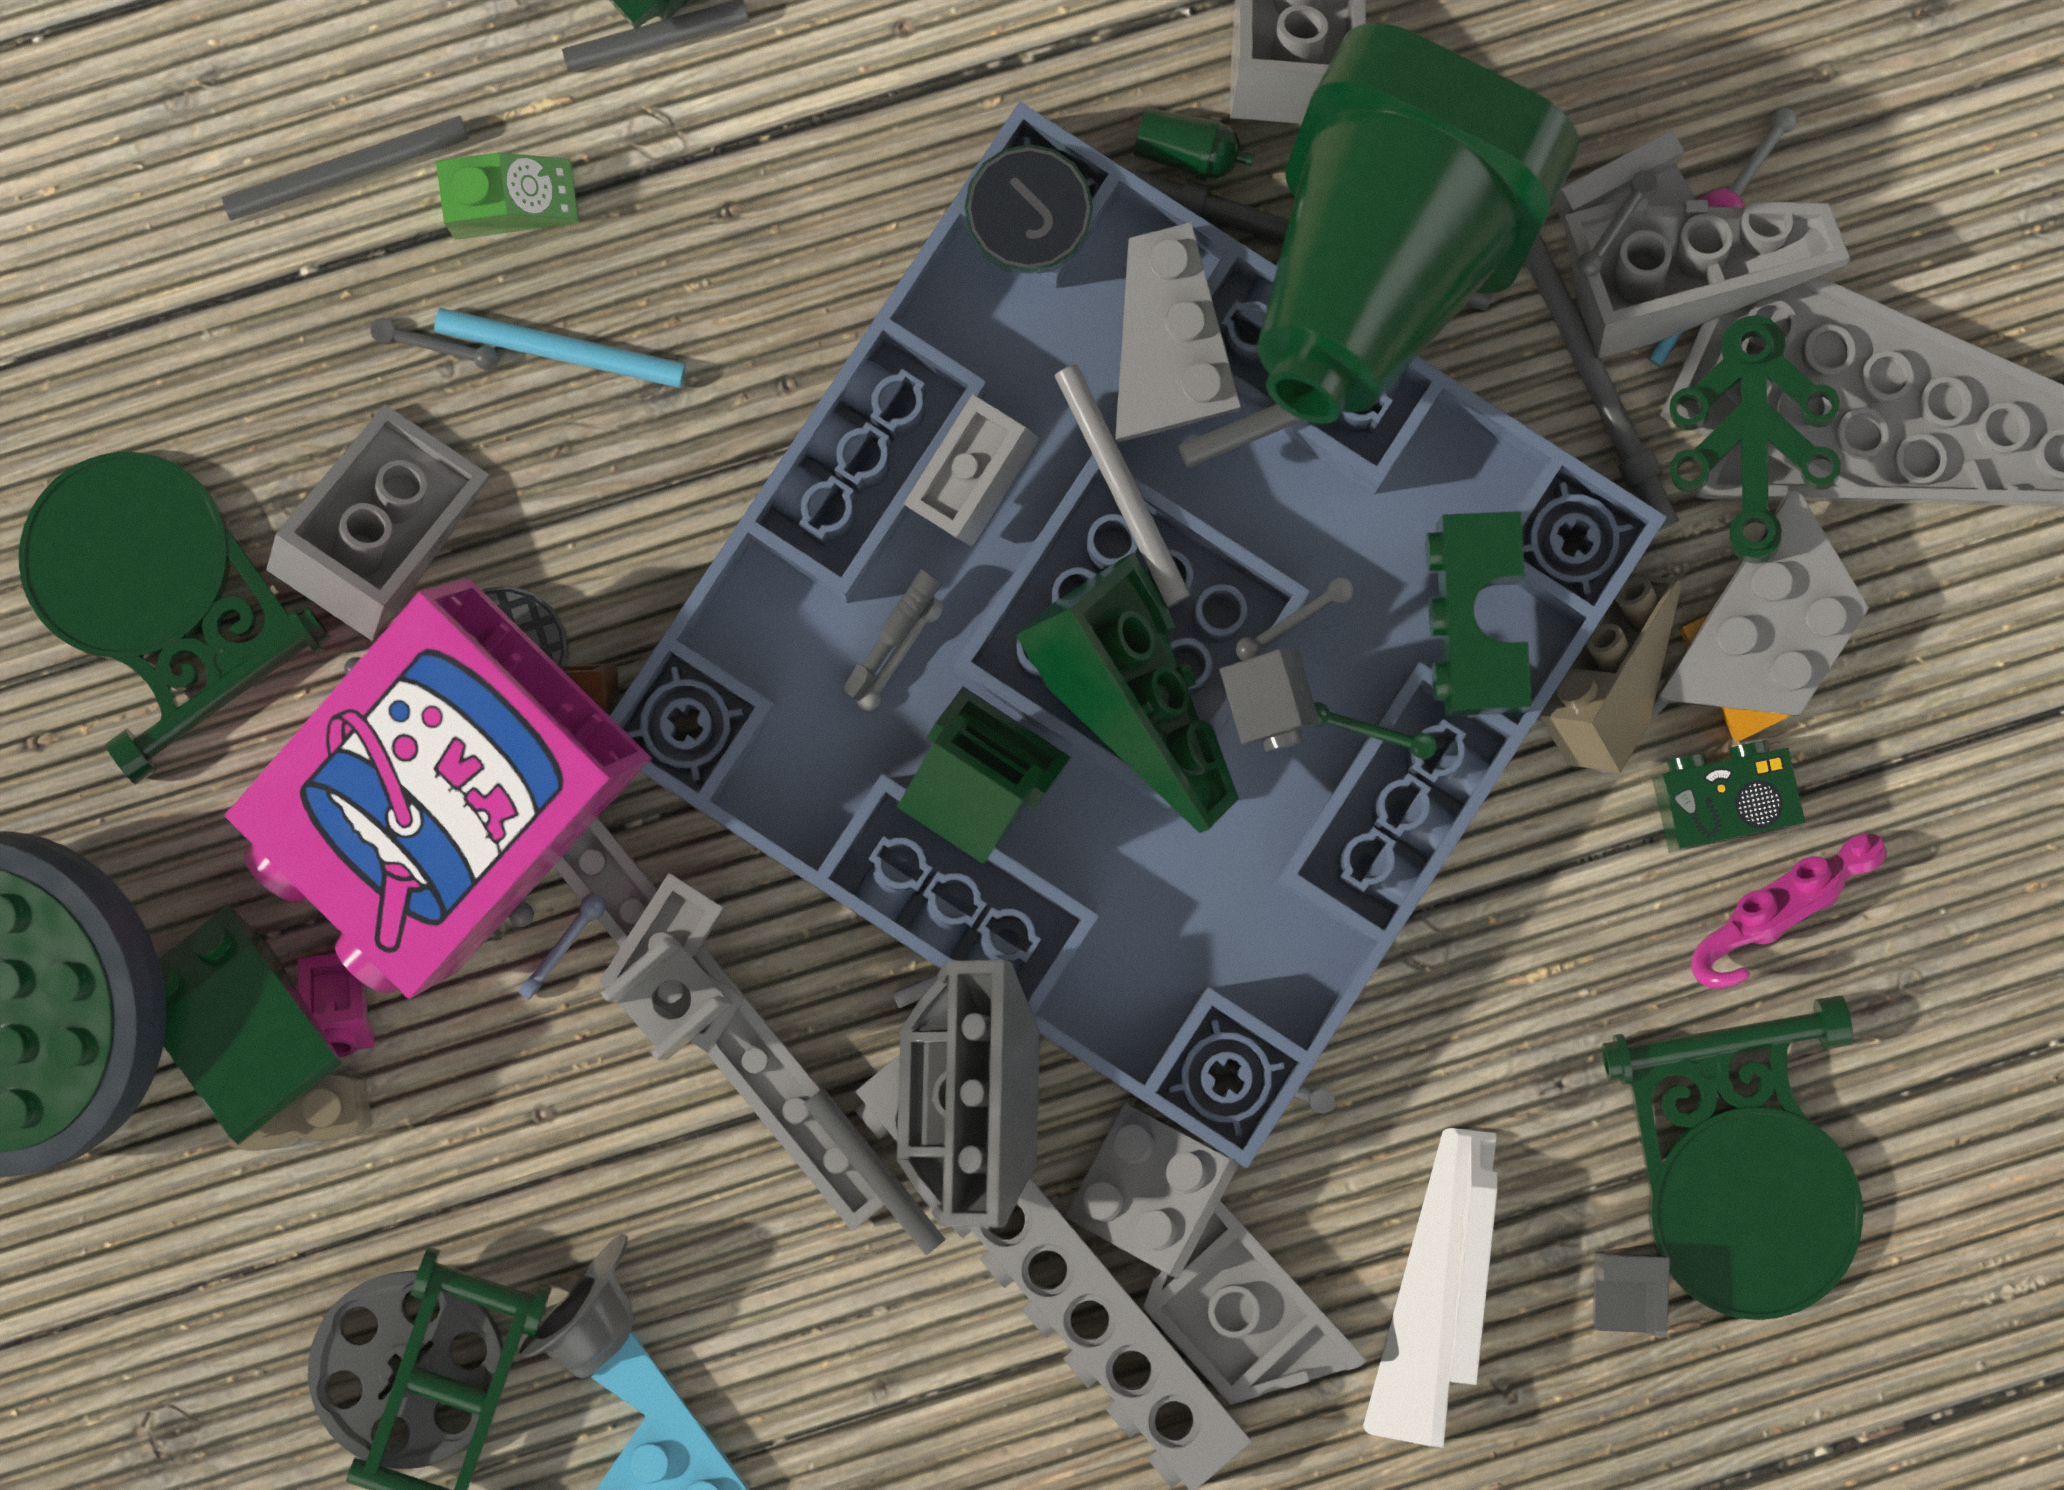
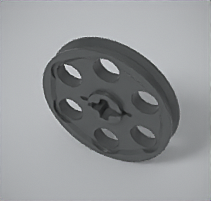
[308,1271,504,1469]

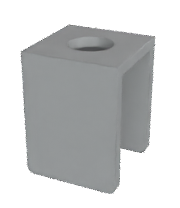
[601,937,732,1060]

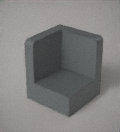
[1593,1252,1670,1336]

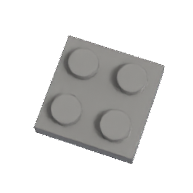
[1064,1103,1239,1279]

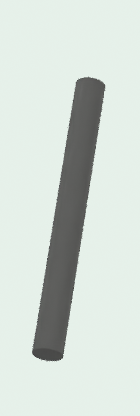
[222,115,469,221]

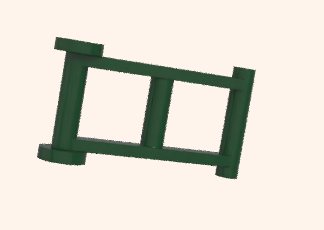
[346,1246,552,1490]

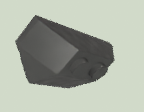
[897,960,1040,1228]

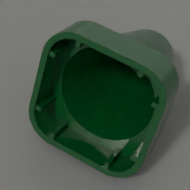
[1258,23,1580,424]

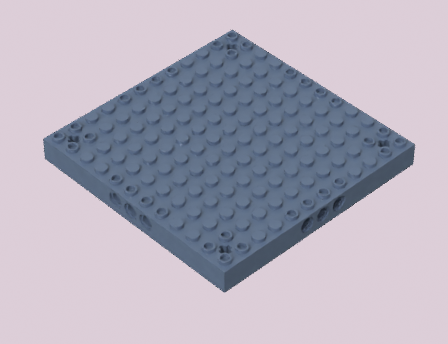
[610,101,1667,1168]

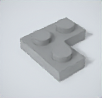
[598,873,744,1053]

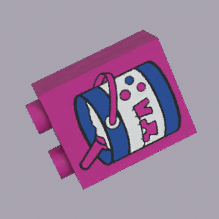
[224,578,652,999]

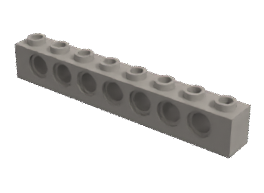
[855,1054,1252,1490]

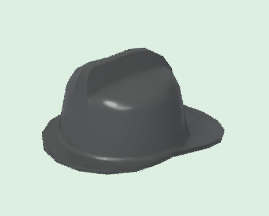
[520,1234,633,1378]

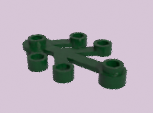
[1670,316,1841,564]

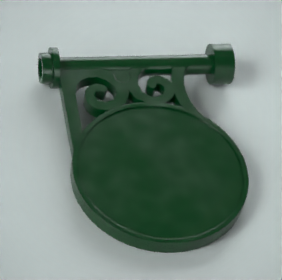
[19,452,331,785]
[1602,995,1863,1320]

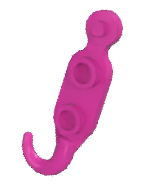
[1691,833,1887,989]

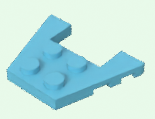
[514,1330,750,1490]

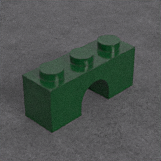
[1425,511,1532,716]

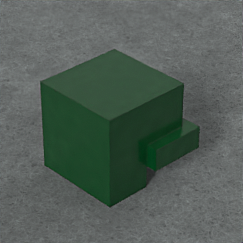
[897,686,1071,864]

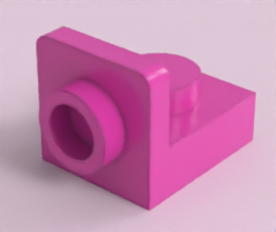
[298,953,375,1057]

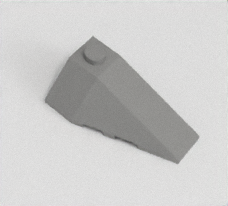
[1564,198,1850,358]

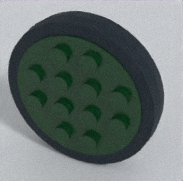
[0,831,166,1177]

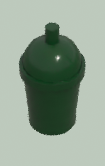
[1134,107,1255,181]

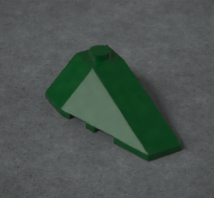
[1015,552,1239,833]

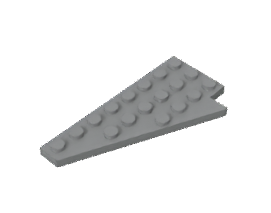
[1660,276,2064,507]

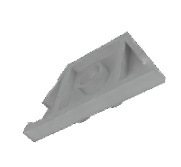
[1656,489,1869,716]
[1142,1201,1367,1404]

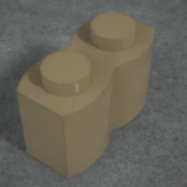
[228,1075,372,1151]

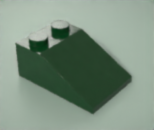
[159,905,342,1145]

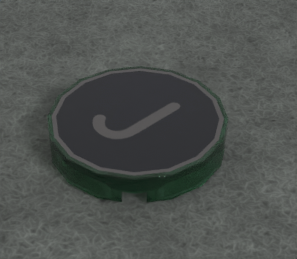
[964,144,1093,274]

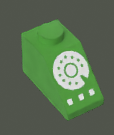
[436,152,579,240]

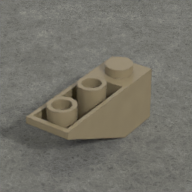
[1539,574,1682,773]

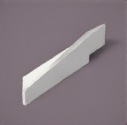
[1363,1128,1497,1448]

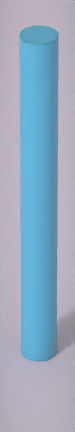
[434,308,686,388]

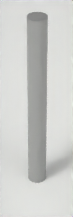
[1054,364,1190,607]

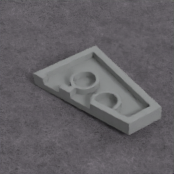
[1115,222,1241,443]

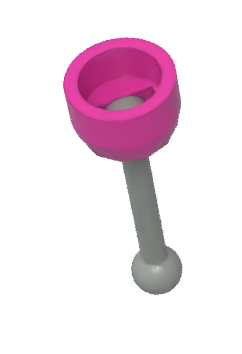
[1698,108,1797,207]

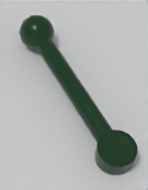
[1313,702,1437,759]

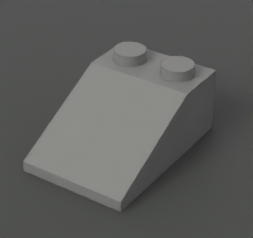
[1230,0,1366,124]
[266,404,490,641]

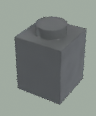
[1220,649,1320,752]

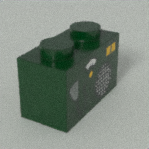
[1652,740,1805,853]

